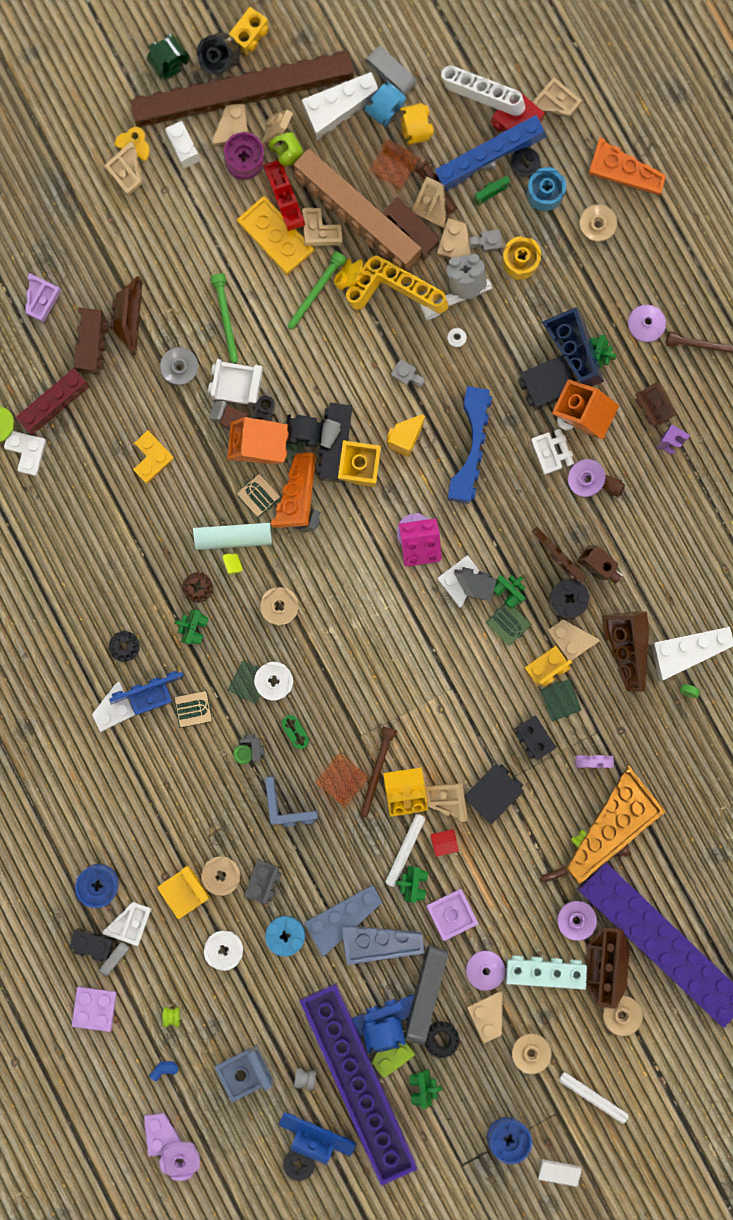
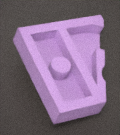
[144,1113,182,1156]

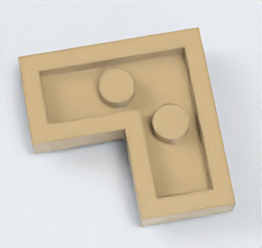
[302,208,343,246]

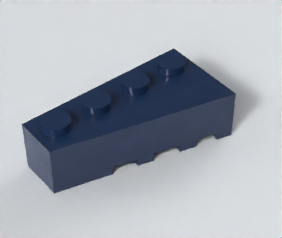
[542,307,604,387]

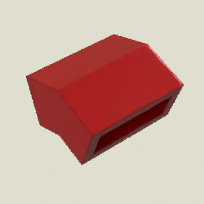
[430,829,459,857]

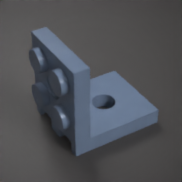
[265,777,319,827]
[214,1044,274,1103]

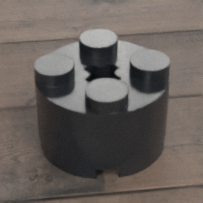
[196,32,241,74]
[286,414,325,448]
[549,579,590,620]

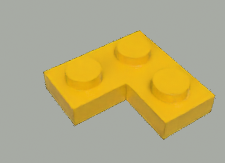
[133,430,175,484]

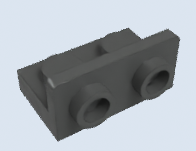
[244,859,282,905]

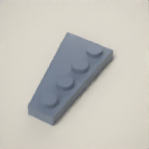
[304,885,382,957]
[341,925,424,965]

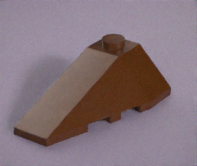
[602,611,649,692]

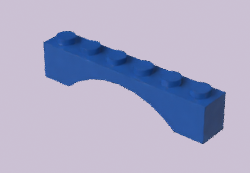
[435,115,547,191]
[447,386,492,504]

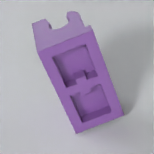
[656,425,690,454]

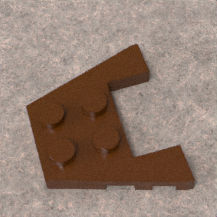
[531,526,587,583]

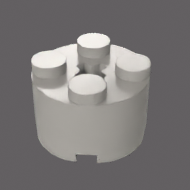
[447,254,487,299]

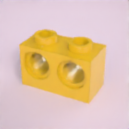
[229,7,269,55]

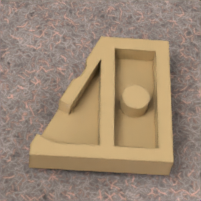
[261,109,293,150]
[104,142,143,195]
[437,218,471,259]
[547,620,599,661]
[425,783,468,822]

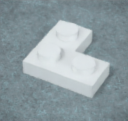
[4,431,46,476]

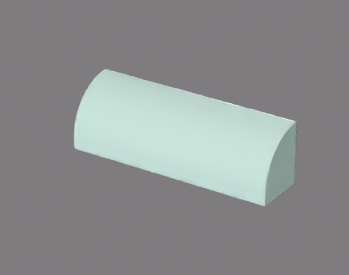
[193,523,272,550]

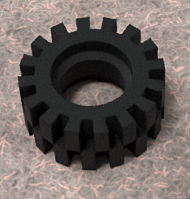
[425,1021,459,1059]

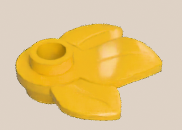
[114,127,150,161]
[334,258,363,290]

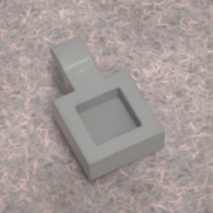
[469,229,503,252]
[391,359,425,388]

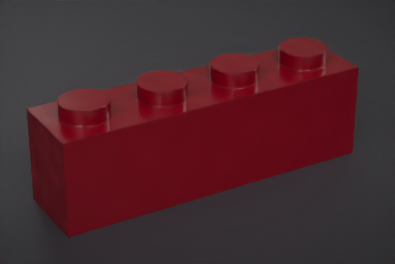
[16,368,89,435]

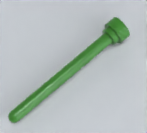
[288,251,347,329]
[210,274,238,364]

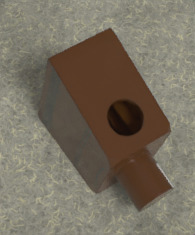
[576,545,623,584]

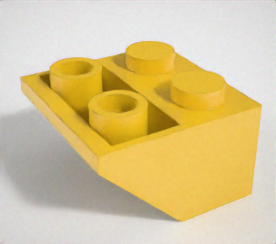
[383,767,428,817]

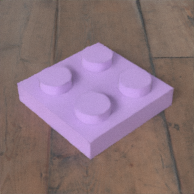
[426,888,478,941]
[72,986,117,1032]

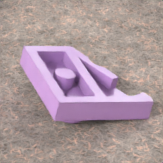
[25,273,62,323]

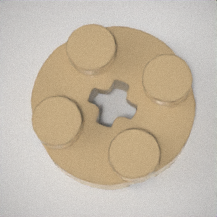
[260,587,299,626]
[201,856,241,896]

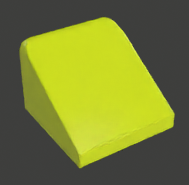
[223,553,243,576]

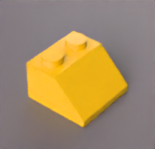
[386,414,425,458]
[338,440,381,487]

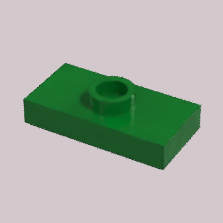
[474,175,510,206]

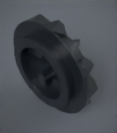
[511,147,541,177]
[109,631,140,662]
[283,1150,315,1181]

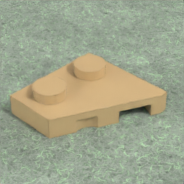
[533,77,582,117]
[212,104,248,146]
[412,177,446,228]
[467,991,502,1043]

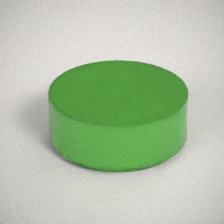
[680,684,700,698]
[233,745,252,764]

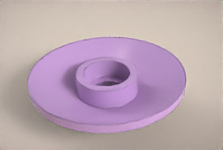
[628,305,666,342]
[568,459,605,497]
[558,901,597,941]
[466,951,505,990]

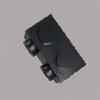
[514,715,557,761]
[69,928,115,962]

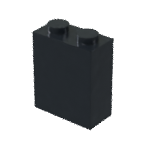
[518,355,574,411]
[464,764,524,824]

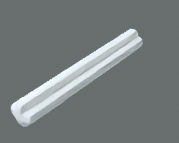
[386,814,425,887]
[559,1072,629,1124]

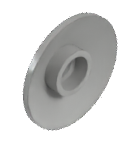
[160,347,198,385]

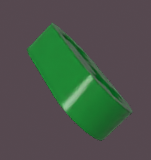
[282,715,309,749]

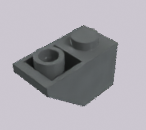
[454,567,497,601]

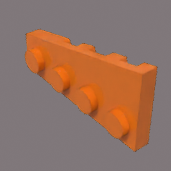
[588,137,666,195]
[270,452,316,528]

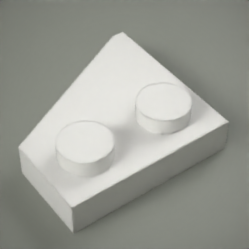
[437,555,479,608]
[92,682,135,732]
[102,902,152,946]

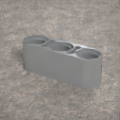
[365,46,417,95]

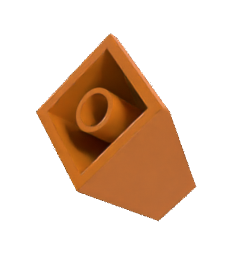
[552,379,619,440]
[227,417,289,464]

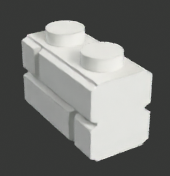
[165,121,200,168]

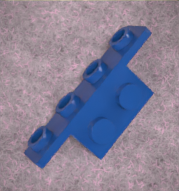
[109,671,184,716]
[352,994,414,1036]
[279,1112,356,1165]

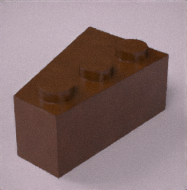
[383,197,439,261]
[74,308,109,375]

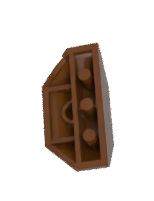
[110,276,143,355]
[586,927,630,1009]

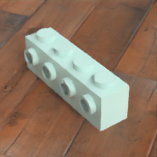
[506,955,587,989]

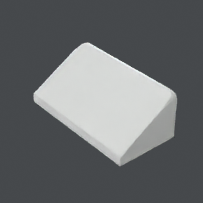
[538,1159,581,1187]

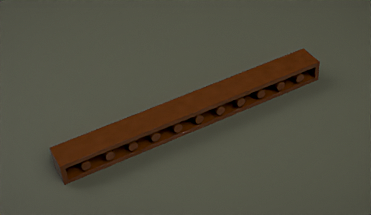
[130,51,354,128]

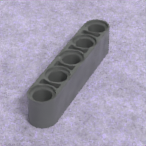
[404,945,448,1045]

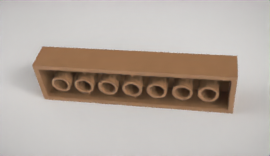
[293,148,421,272]

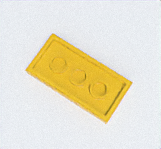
[237,195,315,275]

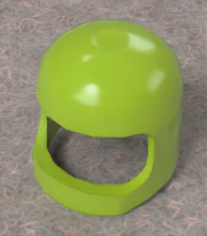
[268,132,303,167]

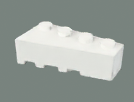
[302,72,378,141]
[651,627,733,682]

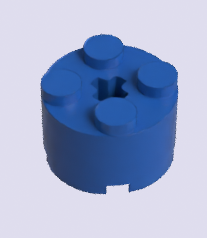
[362,1017,406,1054]

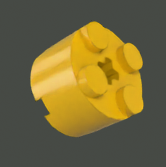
[399,103,434,146]
[502,236,541,280]

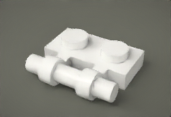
[531,429,574,475]

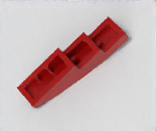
[263,160,306,231]

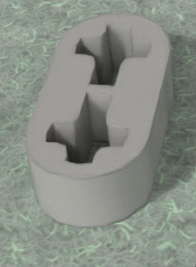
[99,941,130,977]

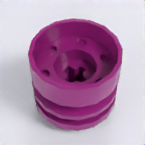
[224,132,264,180]

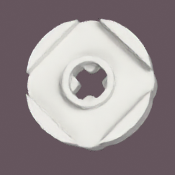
[254,662,293,701]
[204,930,243,971]

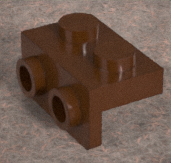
[635,382,677,426]

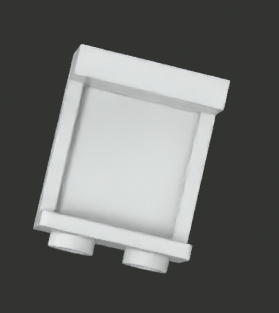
[208,359,263,407]

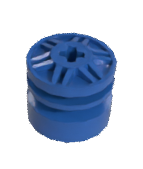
[75,864,119,908]
[486,1117,532,1164]

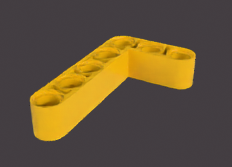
[346,256,449,313]

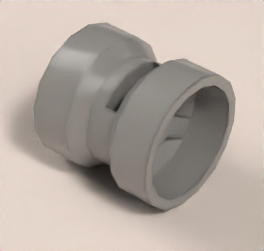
[294,1068,316,1091]

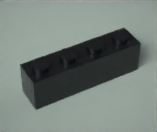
[317,403,352,483]

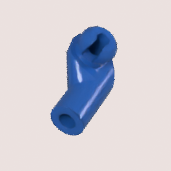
[149,1061,178,1082]

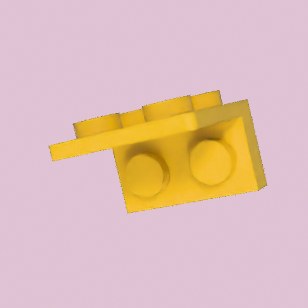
[524,646,572,687]
[157,865,211,919]

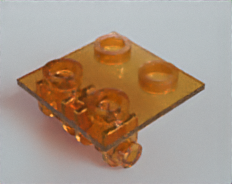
[369,139,420,189]
[315,753,369,807]

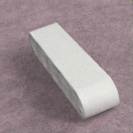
[441,66,525,116]

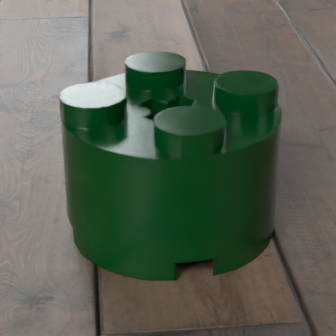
[146,34,190,80]

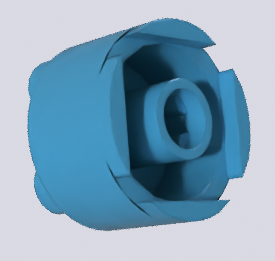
[364,81,407,127]
[527,167,566,211]
[265,915,305,956]

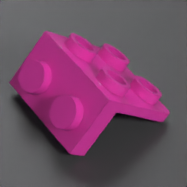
[398,518,442,566]

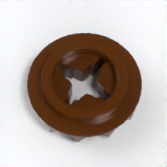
[182,572,213,603]

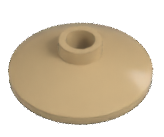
[580,204,617,242]
[603,996,643,1036]
[512,1034,551,1074]

